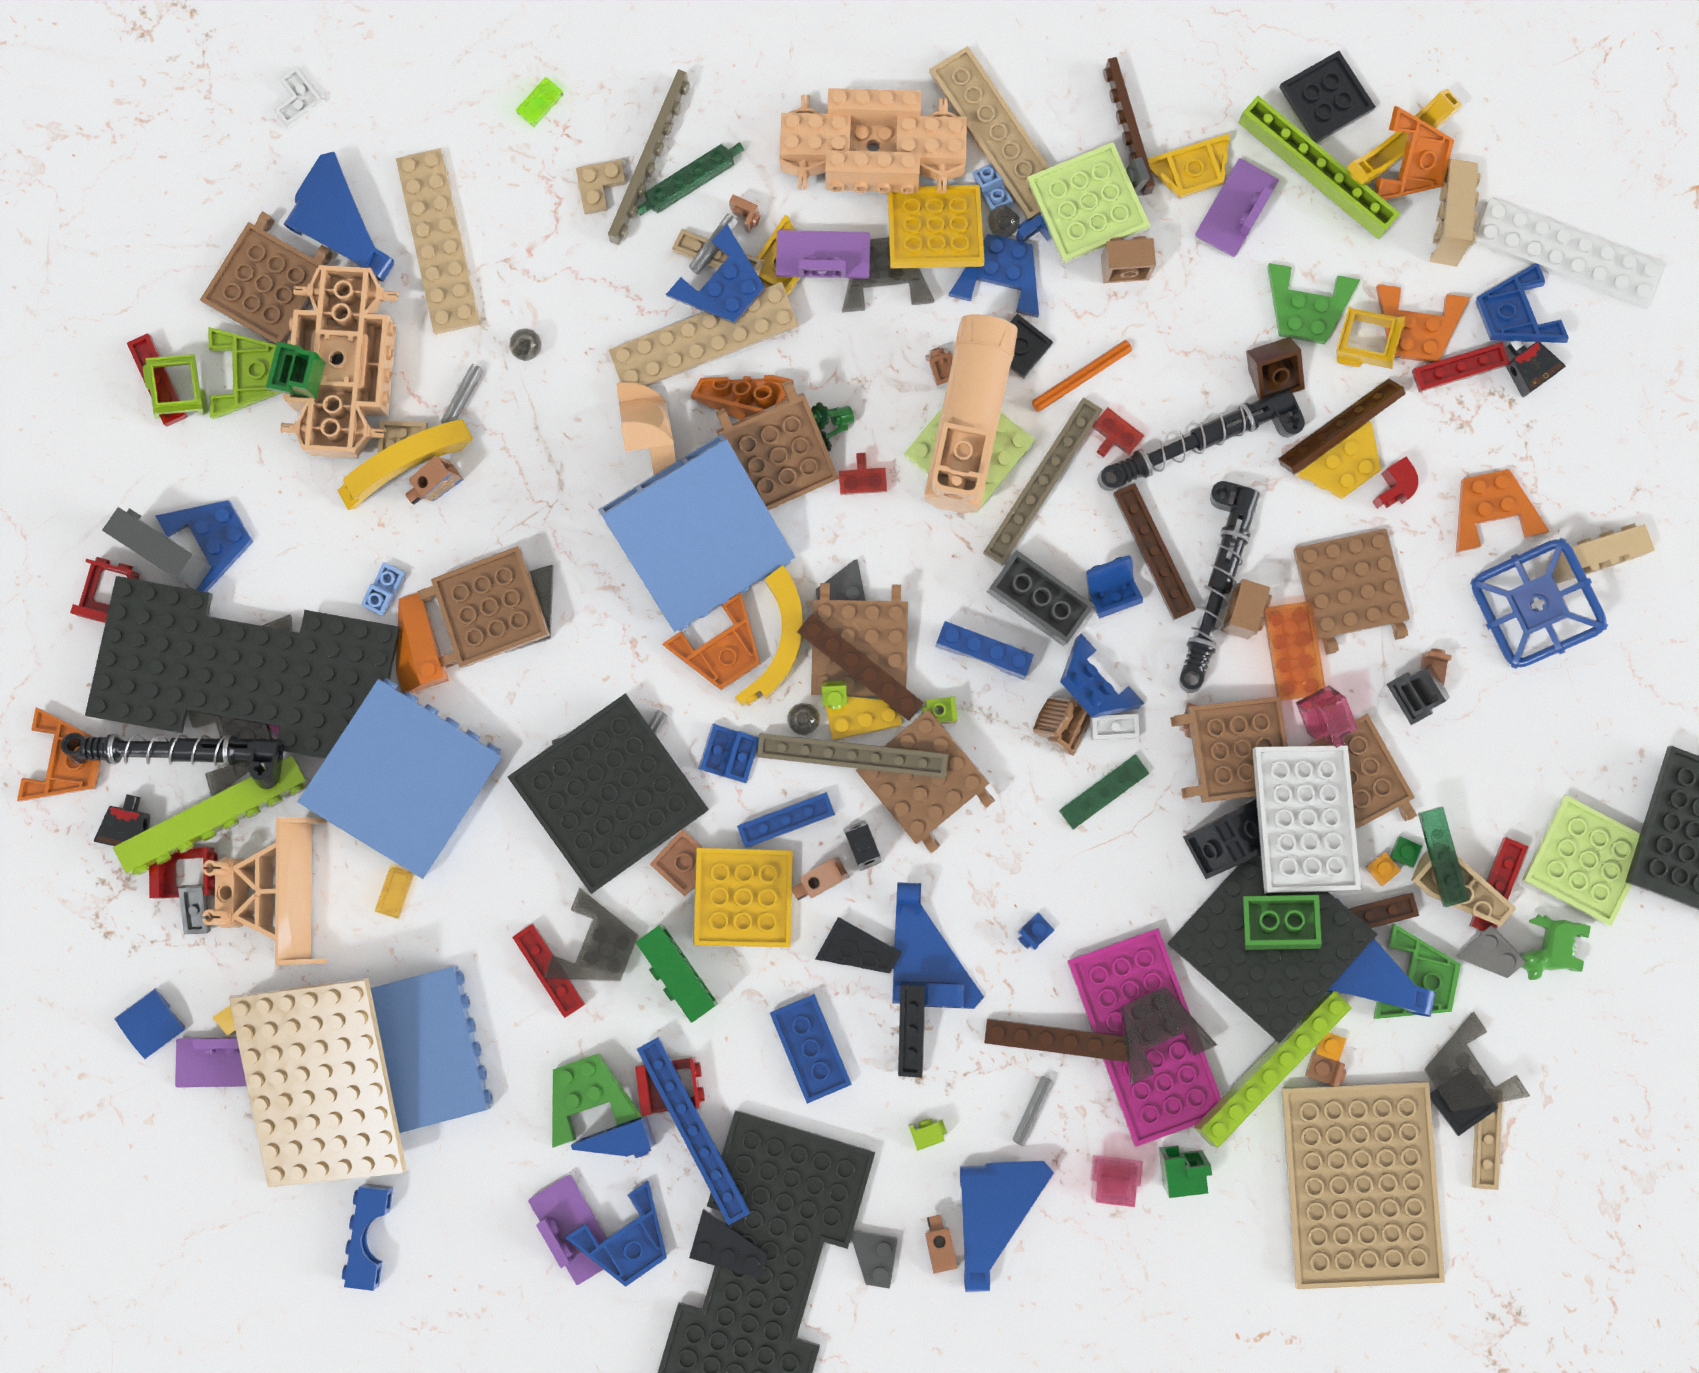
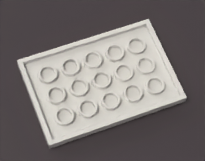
[1252,746,1361,893]

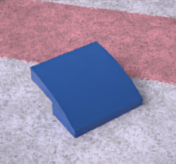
[698,724,759,783]
[115,988,185,1059]

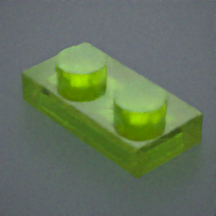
[515,77,564,127]

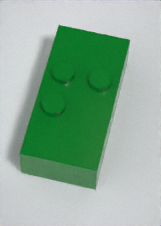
[635,925,718,1023]

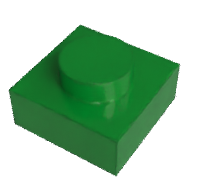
[1390,836,1422,868]

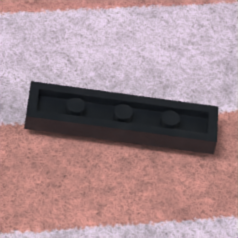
[898,981,926,1078]

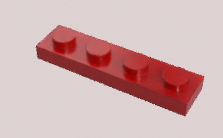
[127,333,188,427]
[1412,342,1510,393]
[1469,837,1529,932]
[512,924,586,1018]

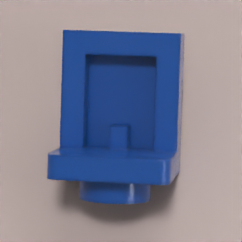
[1015,214,1052,242]

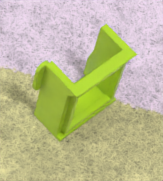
[143,354,208,419]

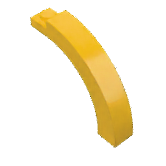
[1347,88,1463,185]
[337,419,474,510]
[735,565,803,706]

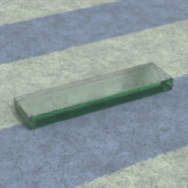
[1059,754,1150,830]
[1418,806,1469,907]

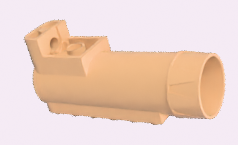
[923,314,1018,514]

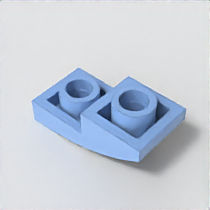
[972,164,1014,215]
[361,562,407,616]

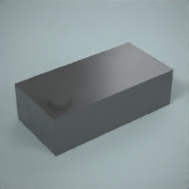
[102,507,212,590]
[987,550,1094,646]

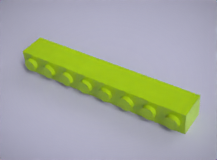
[1238,95,1401,240]
[113,756,309,876]
[1193,991,1352,1148]

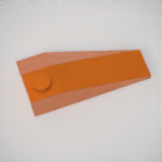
[691,375,794,420]
[396,593,449,694]

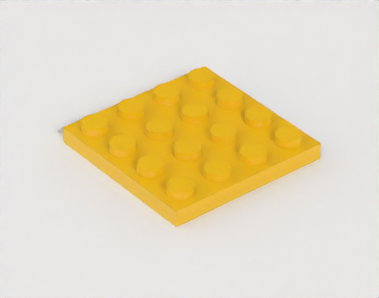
[887,185,984,268]
[693,848,793,947]

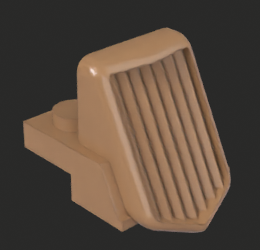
[1033,697,1090,756]

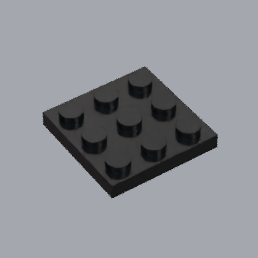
[1279,51,1376,143]

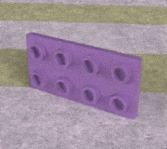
[1195,158,1279,257]
[776,230,870,279]
[175,1037,247,1088]
[528,1174,607,1285]

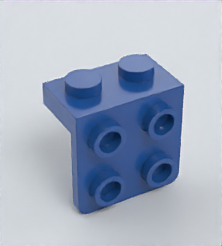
[1086,555,1143,619]

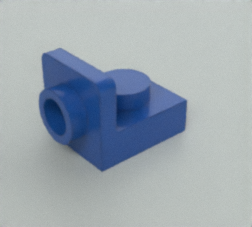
[1017,912,1055,950]

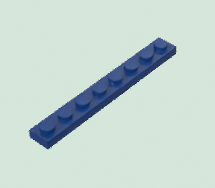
[637,1037,751,1225]

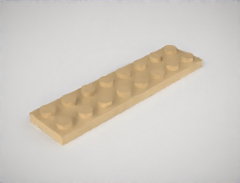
[929,46,1050,220]
[396,148,481,335]
[608,282,799,386]

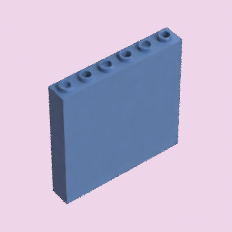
[598,434,796,633]
[297,678,503,879]
[371,966,493,1133]

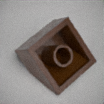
[1246,337,1305,400]

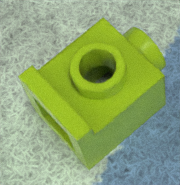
[822,680,848,709]
[921,696,957,724]
[909,1118,947,1151]

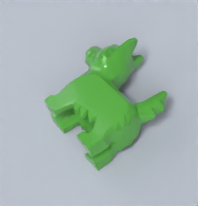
[1521,914,1591,980]

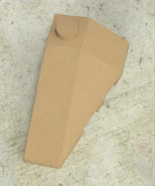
[1411,842,1516,927]

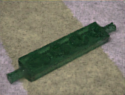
[637,142,744,216]

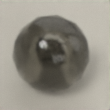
[988,204,1020,238]
[509,328,542,361]
[787,703,820,735]

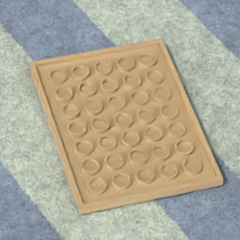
[229,978,407,1187]
[1281,1082,1445,1289]

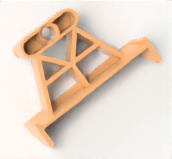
[616,382,676,475]
[202,817,327,965]

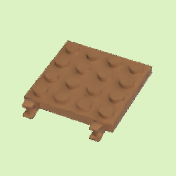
[200,211,333,345]
[716,379,839,510]
[1293,529,1410,655]
[417,546,550,668]
[811,583,908,696]
[1170,696,1288,803]
[855,709,996,854]
[1307,714,1417,829]

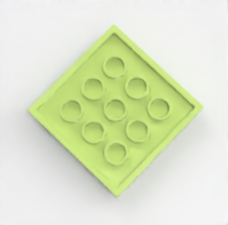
[1027,142,1150,263]
[904,408,1036,513]
[1522,795,1640,926]

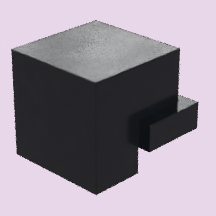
[1386,664,1450,725]

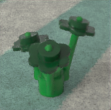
[811,402,854,452]

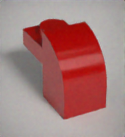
[1372,456,1418,509]

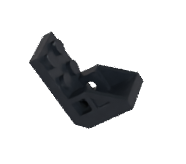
[1183,798,1261,879]

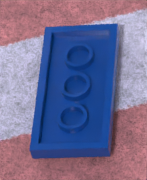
[770,994,852,1104]

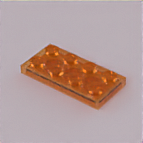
[1263,601,1327,701]

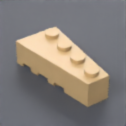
[1430,158,1481,267]
[1548,523,1655,584]

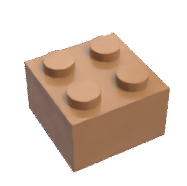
[1101,236,1156,284]
[1221,579,1272,639]

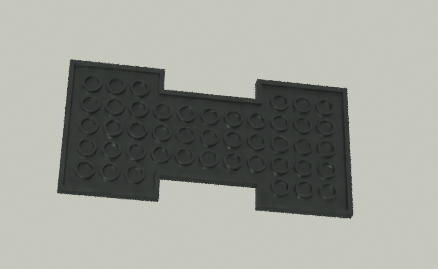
[85,576,400,759]
[658,1110,875,1373]

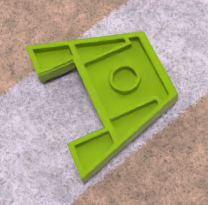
[208,327,282,420]

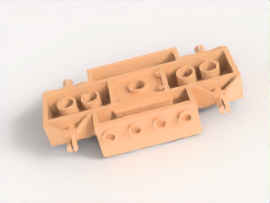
[780,88,967,194]
[280,265,399,459]

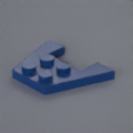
[666,224,765,324]
[948,234,1039,318]
[1475,263,1569,343]
[155,500,253,592]
[1060,633,1145,718]
[564,1181,667,1287]

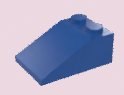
[571,1116,656,1158]

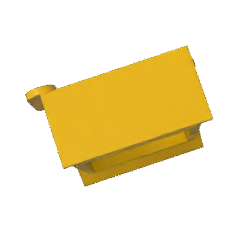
[1336,306,1405,369]

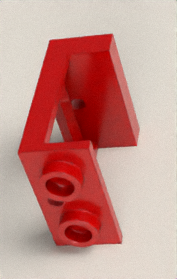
[70,557,140,623]
[149,847,218,899]
[635,1057,705,1116]

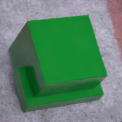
[266,341,325,399]
[1159,1145,1212,1198]

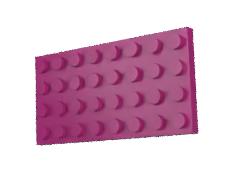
[1067,928,1221,1147]

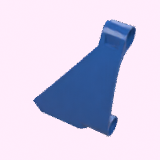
[284,151,394,282]
[892,882,984,1009]
[1327,898,1435,1017]
[960,1161,1054,1292]

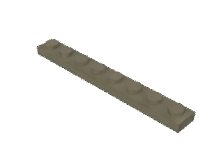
[608,69,690,245]
[983,397,1103,566]
[757,733,949,778]

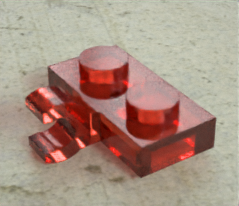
[1092,407,1145,458]
[839,452,887,496]

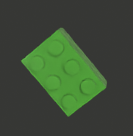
[1243,895,1322,950]

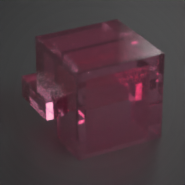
[1296,685,1358,748]
[1090,1154,1143,1207]

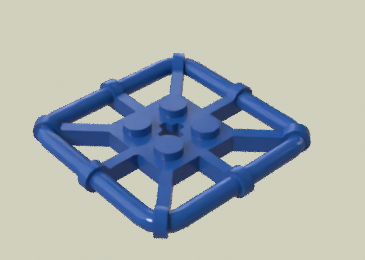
[1470,538,1608,669]

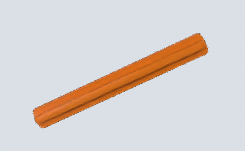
[1032,340,1132,412]

